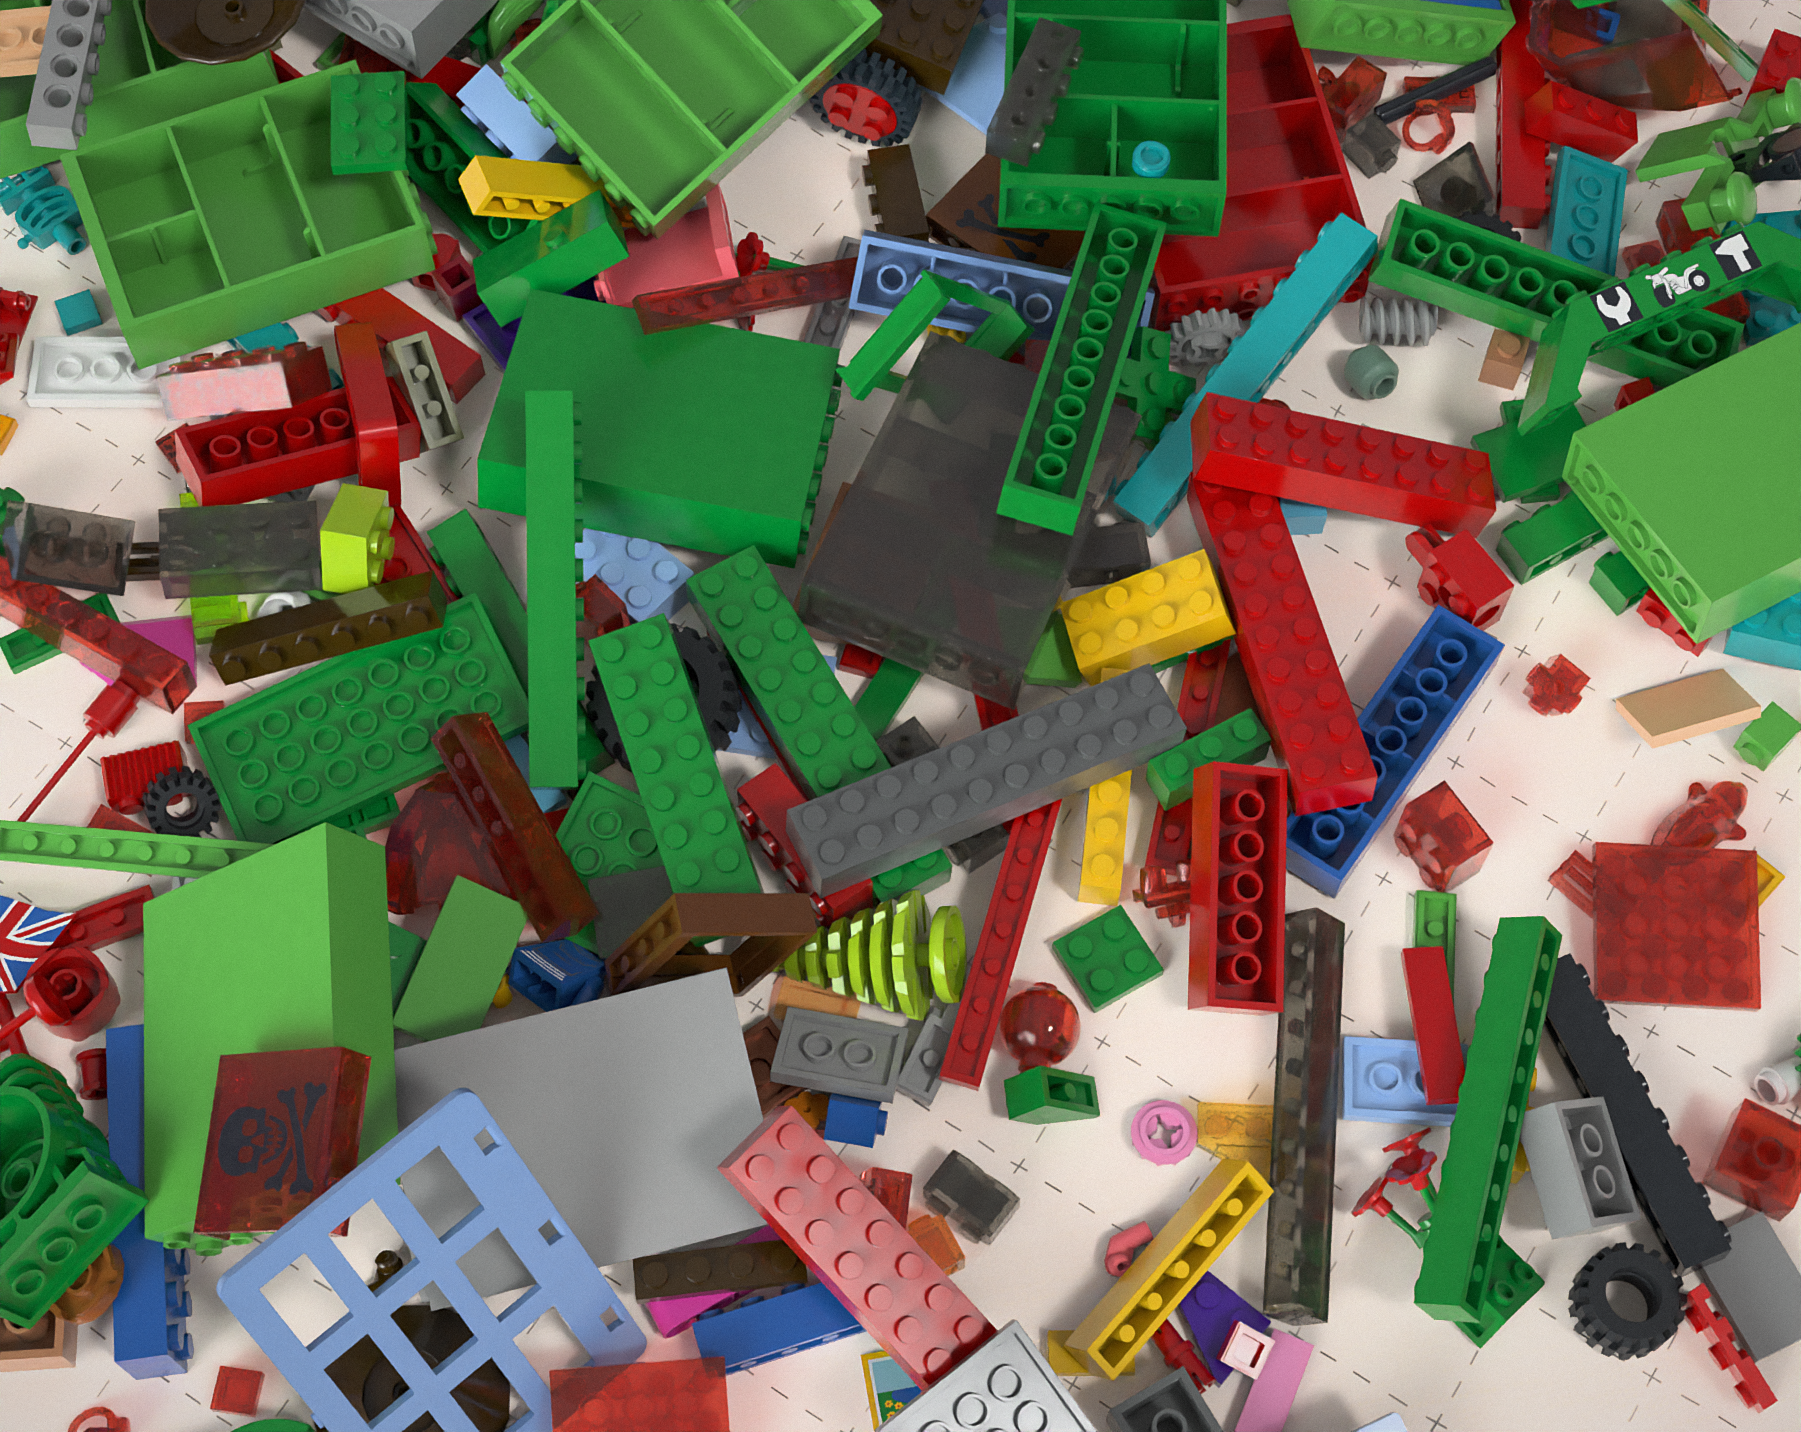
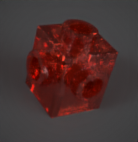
[1522,654,1591,717]

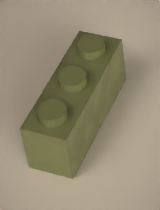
[383,331,464,454]

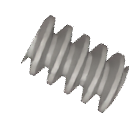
[1359,297,1438,346]

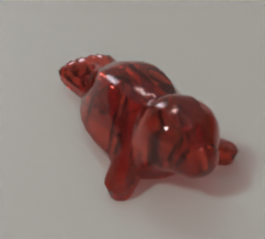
[1628,780,1748,884]

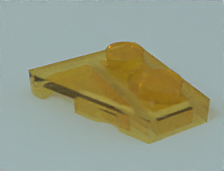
[1196,1102,1282,1188]

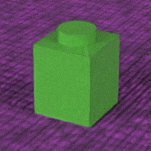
[1733,701,1801,772]

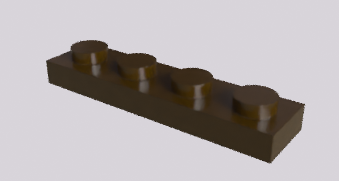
[632,1239,808,1304]

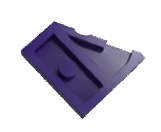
[1177,1270,1271,1388]

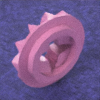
[1131,1100,1197,1166]

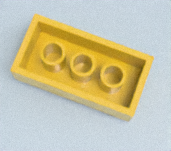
[1059,549,1236,686]

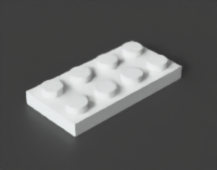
[26,336,185,408]

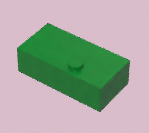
[472,189,629,327]

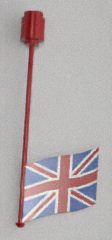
[0,680,141,994]

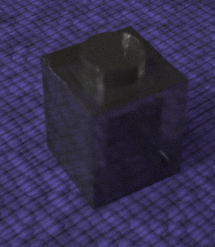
[1342,113,1401,179]

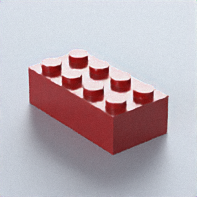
[736,763,873,931]

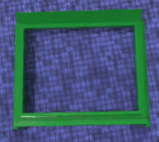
[834,269,1035,427]

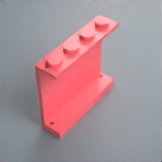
[594,183,739,308]

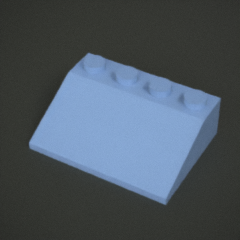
[920,13,1006,146]

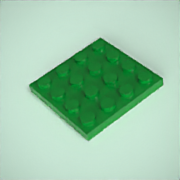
[520,771,675,959]

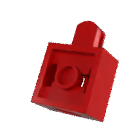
[1405,524,1515,631]

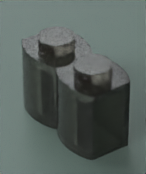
[922,1149,1020,1246]

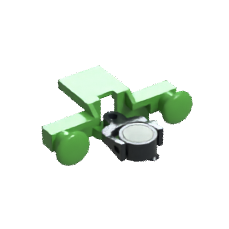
[1635,77,1801,235]

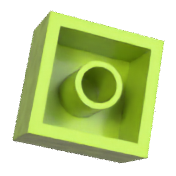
[320,483,395,594]

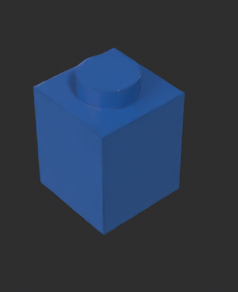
[824,1093,888,1148]

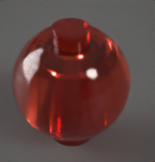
[999,982,1081,1073]

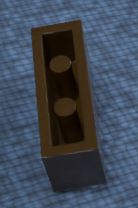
[862,144,929,242]

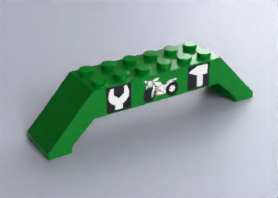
[1517,221,1801,436]

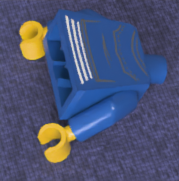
[493,939,607,1012]

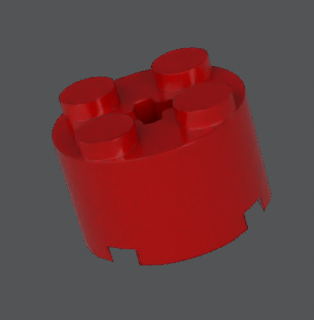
[25,946,121,1042]

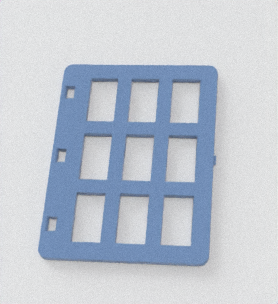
[216,1088,647,1432]

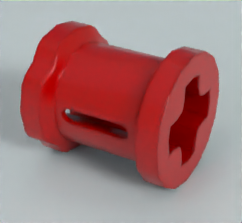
[75,1048,107,1100]

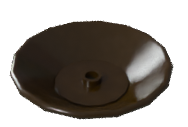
[146,0,306,66]
[314,1305,510,1432]

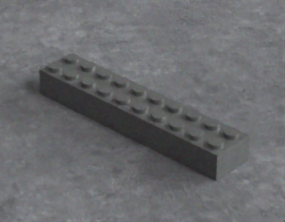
[786,663,1187,899]

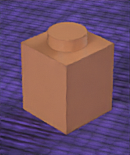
[1478,328,1531,391]

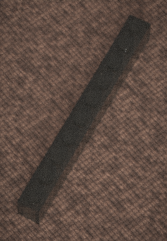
[1263,907,1345,1326]

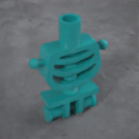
[0,166,86,255]

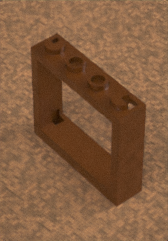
[604,893,817,997]

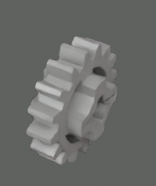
[1165,308,1245,367]

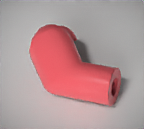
[1104,1221,1154,1277]

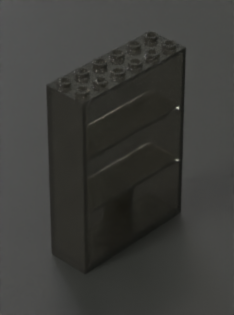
[798,331,1142,710]

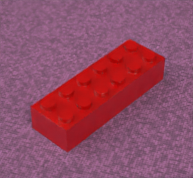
[175,376,421,514]
[1188,761,1288,1016]

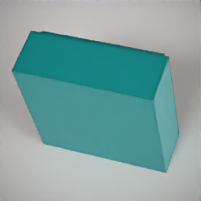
[54,289,103,336]

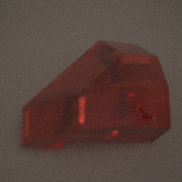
[385,772,536,915]

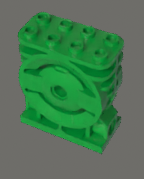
[0,1053,149,1329]

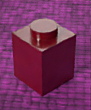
[431,255,484,322]

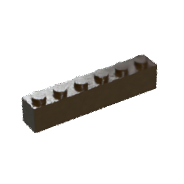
[209,570,448,686]

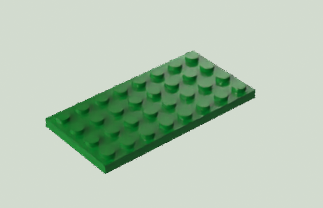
[188,592,529,844]

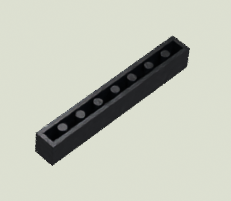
[1543,953,1732,1277]

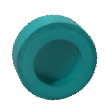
[1132,141,1170,178]

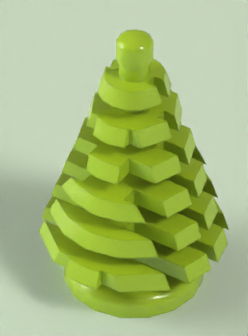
[772,890,967,1021]

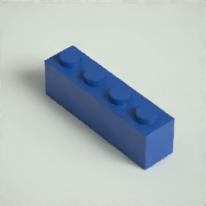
[691,1282,867,1382]

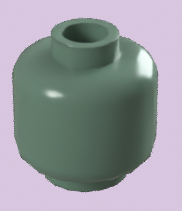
[1343,345,1399,400]

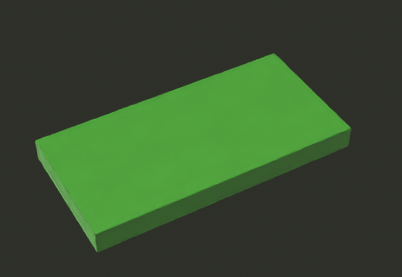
[393,875,532,1042]

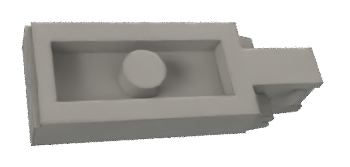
[896,996,963,1107]

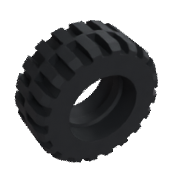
[586,623,742,773]

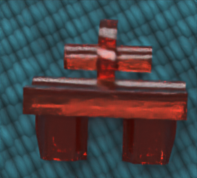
[1132,858,1191,928]

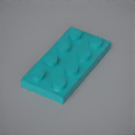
[1545,146,1628,277]

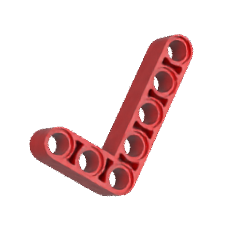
[334,322,401,507]

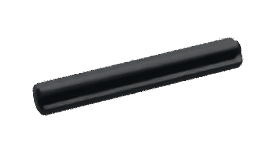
[1372,56,1498,127]

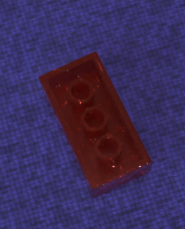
[156,341,333,421]

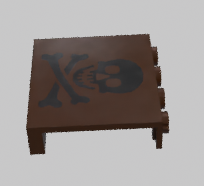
[926,143,1086,269]

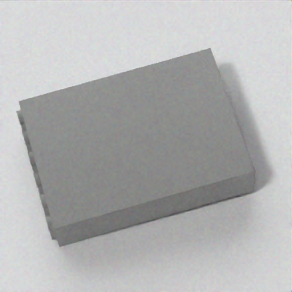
[394,968,768,1311]

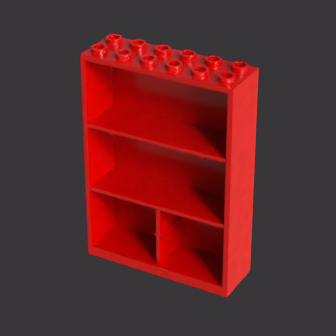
[1149,14,1375,332]

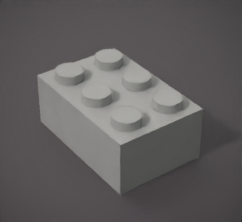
[1519,1097,1641,1240]

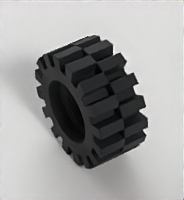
[143,766,221,838]

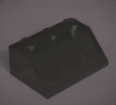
[2,500,136,596]

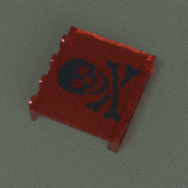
[193,1046,371,1240]

